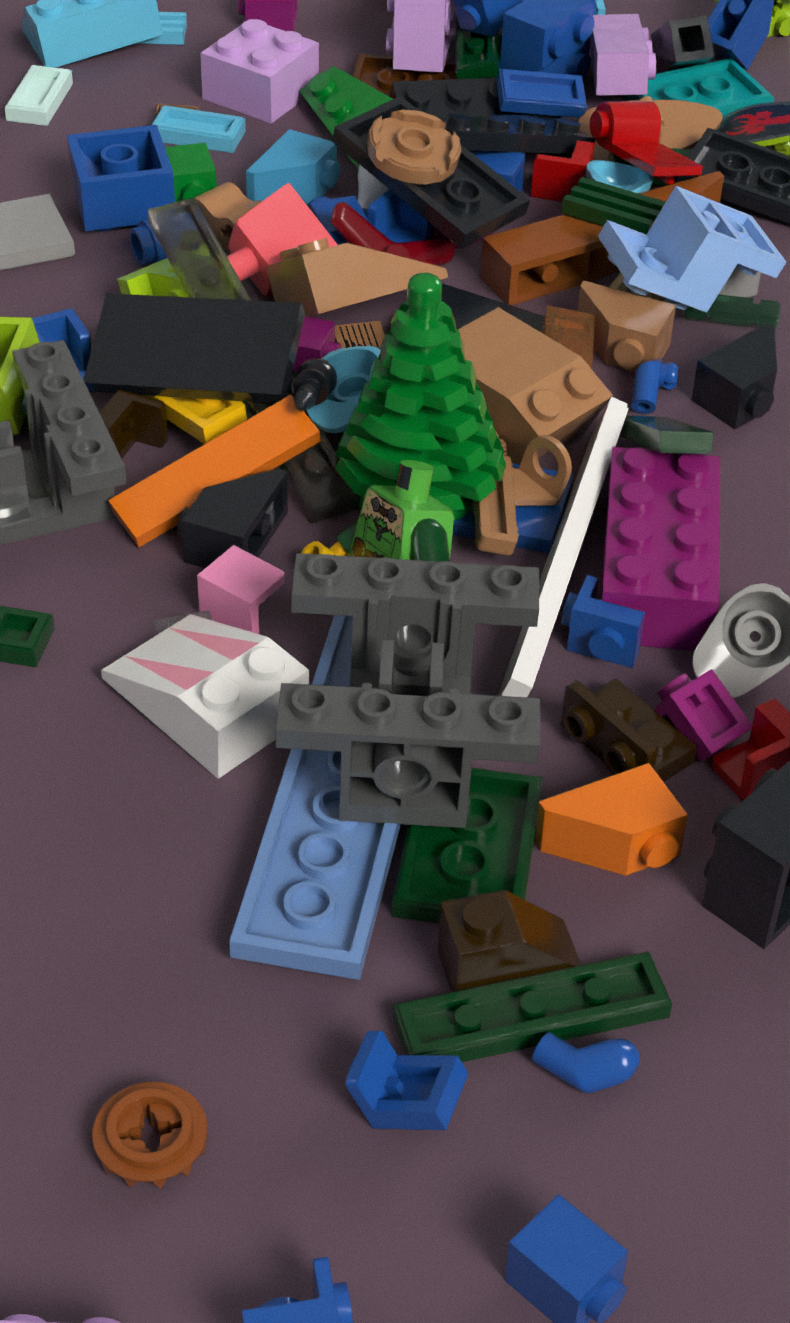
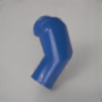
[631,358,679,414]
[532,1032,640,1093]

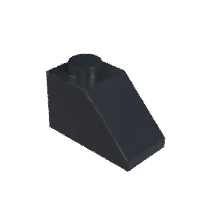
[691,323,777,430]
[177,469,288,568]

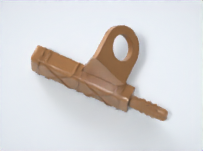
[472,431,572,556]

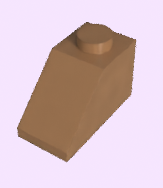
[576,280,676,372]

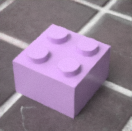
[200,19,319,124]

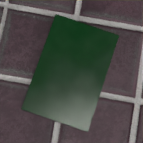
[392,768,543,923]

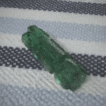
[685,294,780,329]

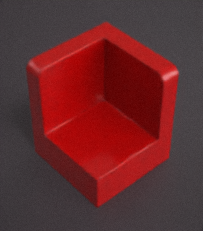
[531,140,595,202]
[711,698,790,801]

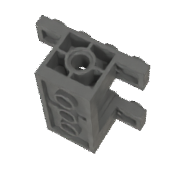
[0,340,127,545]
[276,553,540,828]

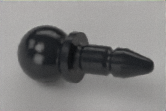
[293,358,337,411]

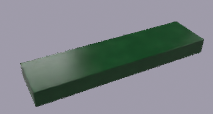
[393,951,672,1062]

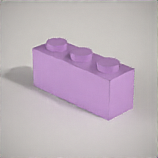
[589,14,656,96]

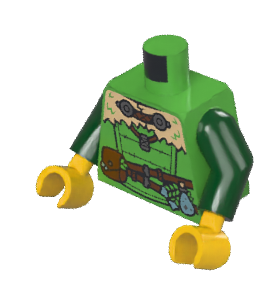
[301,460,454,562]

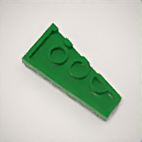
[299,65,393,171]

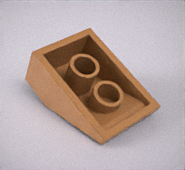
[266,238,448,317]
[458,307,613,464]

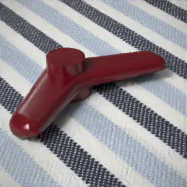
[330,202,455,266]

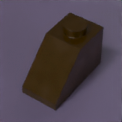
[438,890,581,992]

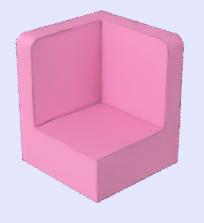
[197,545,285,634]

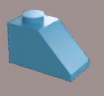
[246,129,340,204]

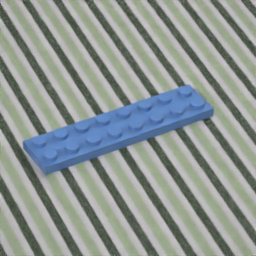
[229,615,401,980]

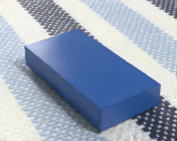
[496,69,587,118]

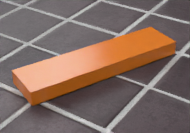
[108,395,321,548]

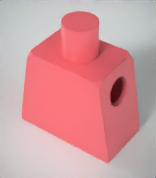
[219,183,338,297]

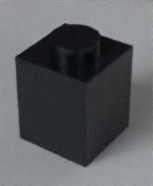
[650,15,715,73]

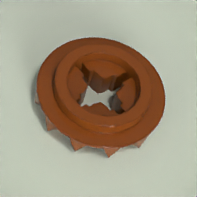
[92,1082,208,1189]

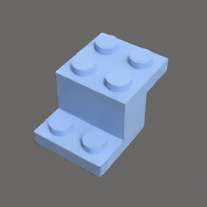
[598,186,787,313]

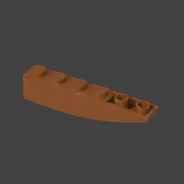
[480,171,724,305]

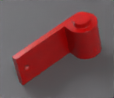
[589,101,703,185]

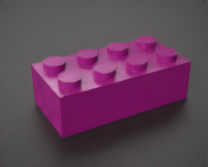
[599,447,720,651]

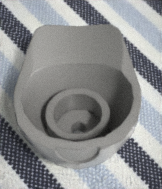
[692,583,790,699]

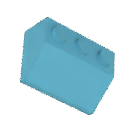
[22,0,163,68]

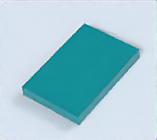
[623,58,775,117]

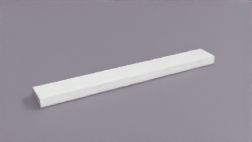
[498,397,629,697]

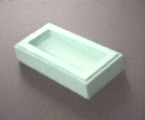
[5,65,73,126]

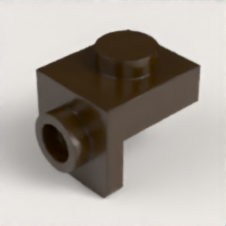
[99,389,168,459]

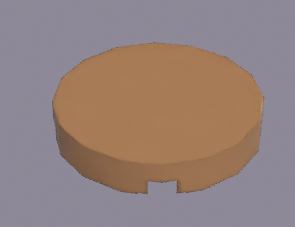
[366,109,461,185]

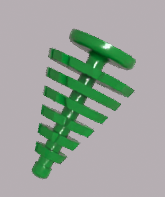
[335,273,506,521]

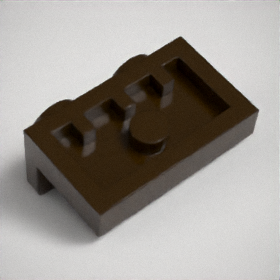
[561,678,697,782]

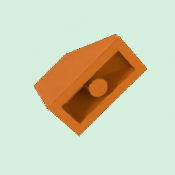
[534,763,688,876]

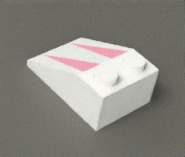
[101,614,309,779]

